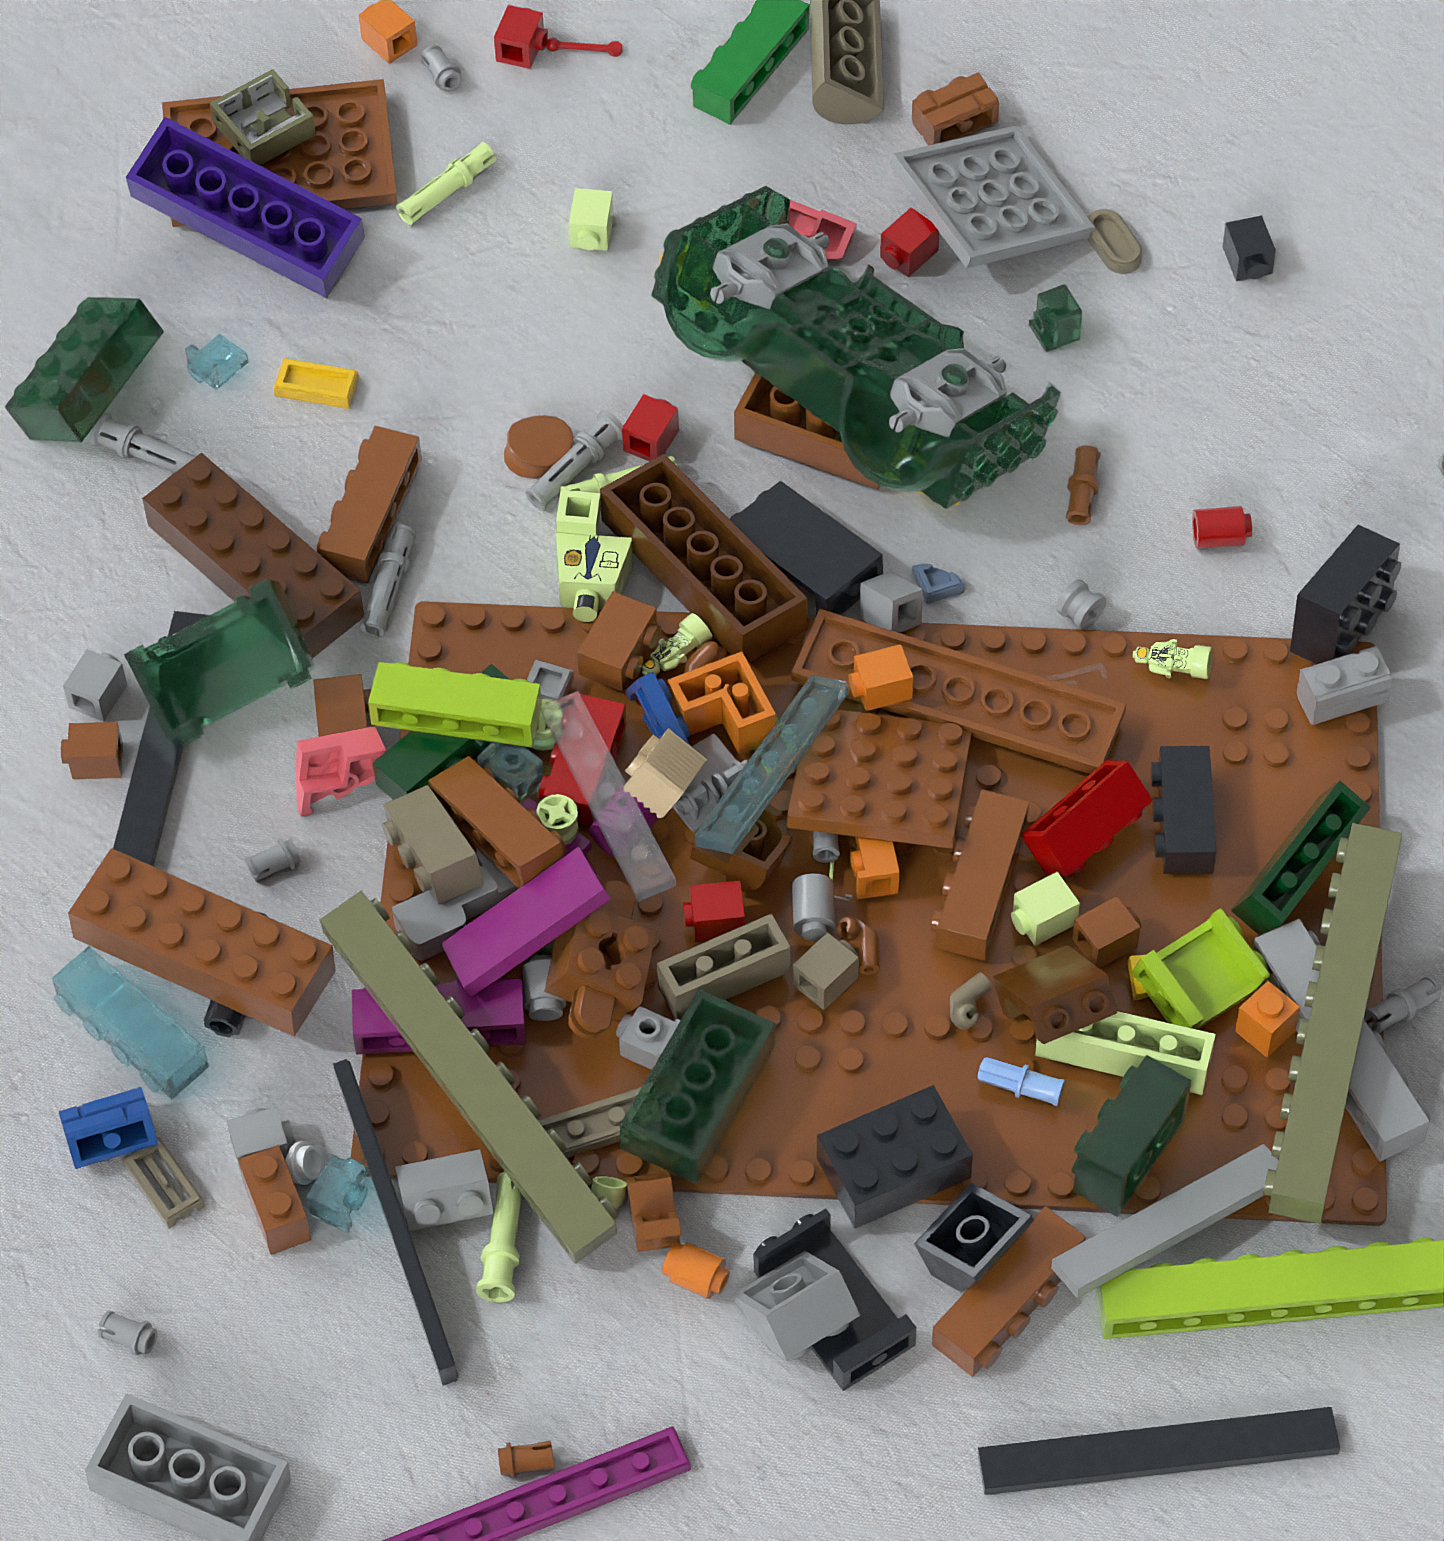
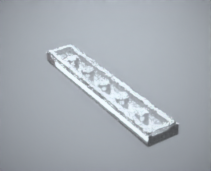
[540,691,677,902]

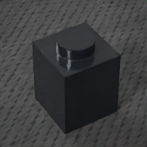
[1222,215,1276,281]

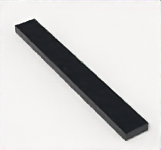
[113,611,215,867]
[333,1059,458,1386]
[978,1407,1340,1495]

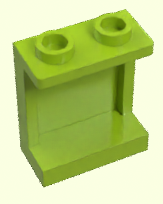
[1131,909,1270,1030]

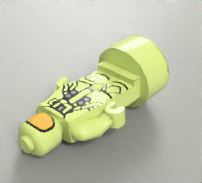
[642,613,712,676]
[1133,639,1213,679]

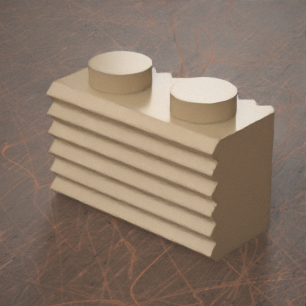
[624,728,707,818]

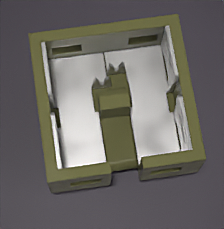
[210,69,316,165]

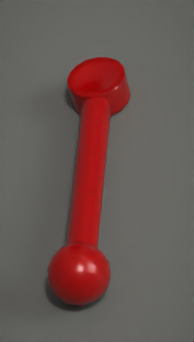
[546,37,622,57]

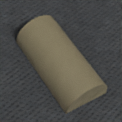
[810,0,884,124]

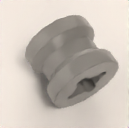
[1056,579,1106,630]

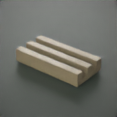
[122,1137,205,1229]

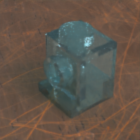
[478,742,544,802]
[307,1155,368,1233]

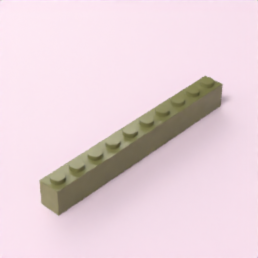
[1263,823,1402,1224]
[320,890,619,1264]

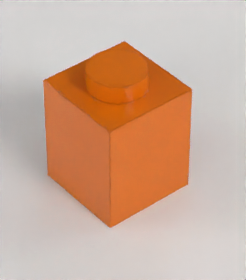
[359,0,418,64]
[848,644,913,711]
[1235,981,1300,1058]

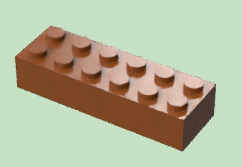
[68,848,336,1037]

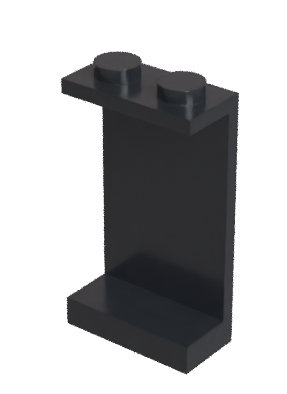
[730,480,884,616]
[753,1208,917,1391]

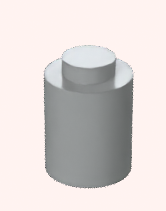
[792,874,835,941]

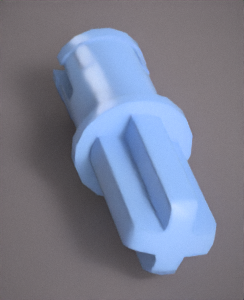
[978,1057,1065,1106]

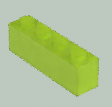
[368,662,542,747]

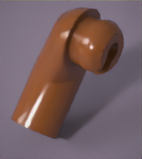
[684,641,727,673]
[836,917,880,975]

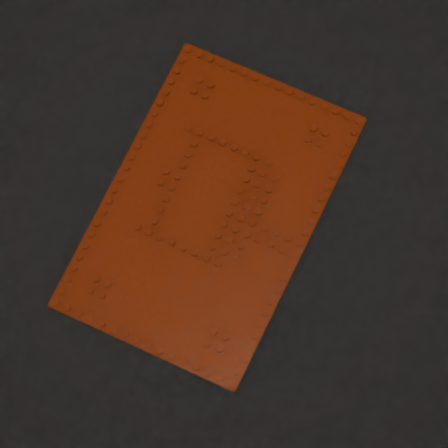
[350,601,1387,1226]

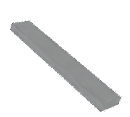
[1051,1144,1279,1298]

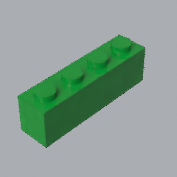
[691,0,810,125]

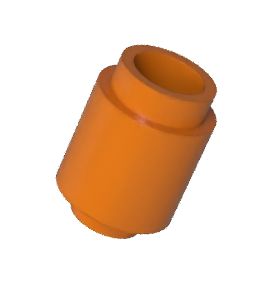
[662,1242,730,1299]

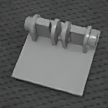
[672,734,761,833]

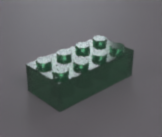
[5,297,164,443]
[620,989,776,1184]

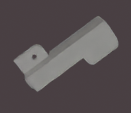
[392,849,518,961]

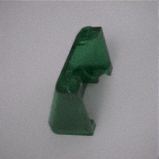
[124,579,316,745]

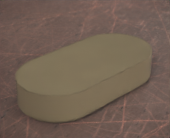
[1088,209,1142,274]

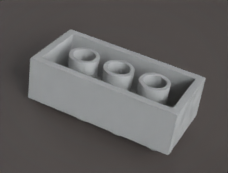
[85,1393,291,1541]

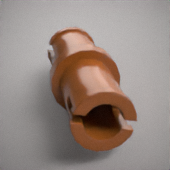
[1065,445,1101,525]

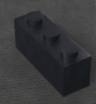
[1150,746,1217,874]

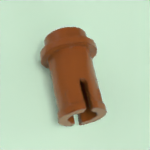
[498,1440,555,1478]

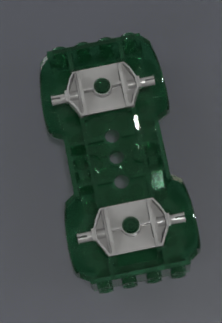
[651,185,1061,509]

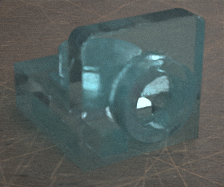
[185,334,249,390]

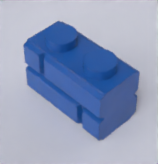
[58,1087,158,1169]

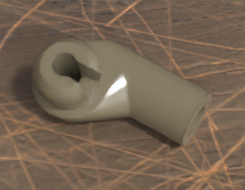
[950,972,992,1029]

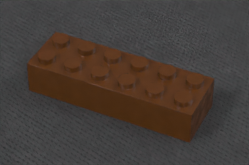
[142,452,364,664]
[600,454,808,663]

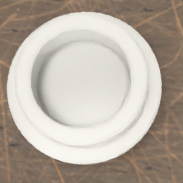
[285,1141,324,1185]

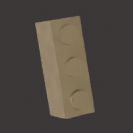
[382,785,484,904]
[657,914,791,1020]

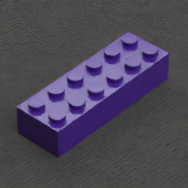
[125,117,365,298]

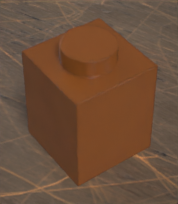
[61,722,123,779]
[1072,896,1141,969]

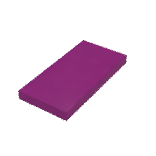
[441,847,611,997]

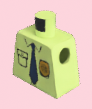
[556,533,633,622]

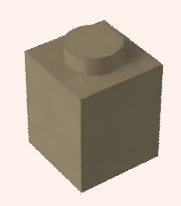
[793,932,859,1010]

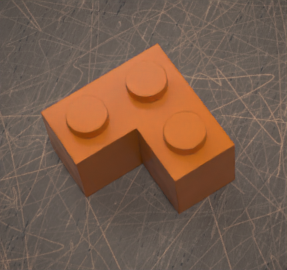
[667,652,776,754]

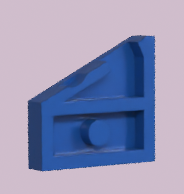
[625,672,690,744]

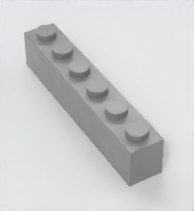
[1253,919,1430,1161]

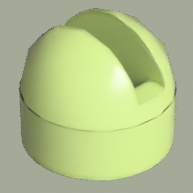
[591,1176,627,1210]

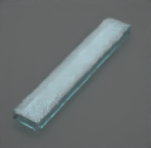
[694,675,849,854]

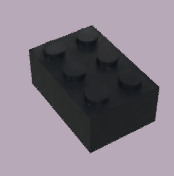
[1290,524,1401,664]
[817,1085,973,1229]

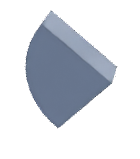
[912,564,964,604]

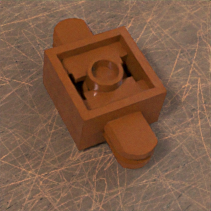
[544,880,656,1039]

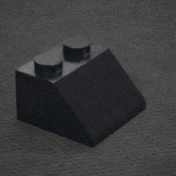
[914,1182,1034,1292]

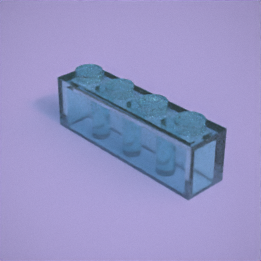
[52,946,209,1100]

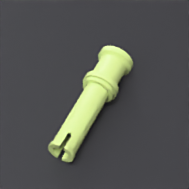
[476,1172,522,1303]

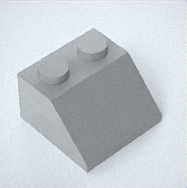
[732,1251,860,1361]

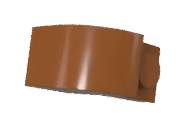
[625,1171,681,1252]

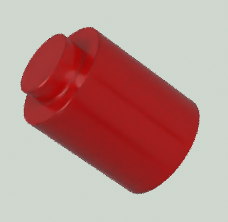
[1192,506,1252,549]

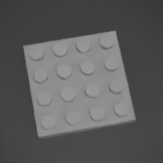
[889,125,1095,268]

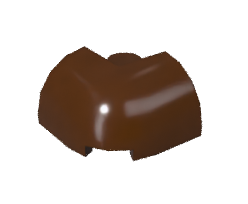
[690,787,792,892]

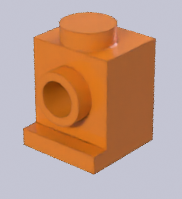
[850,837,900,900]

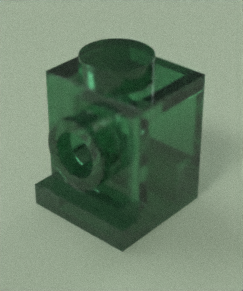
[1028,284,1082,352]

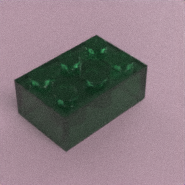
[1072,1055,1192,1217]

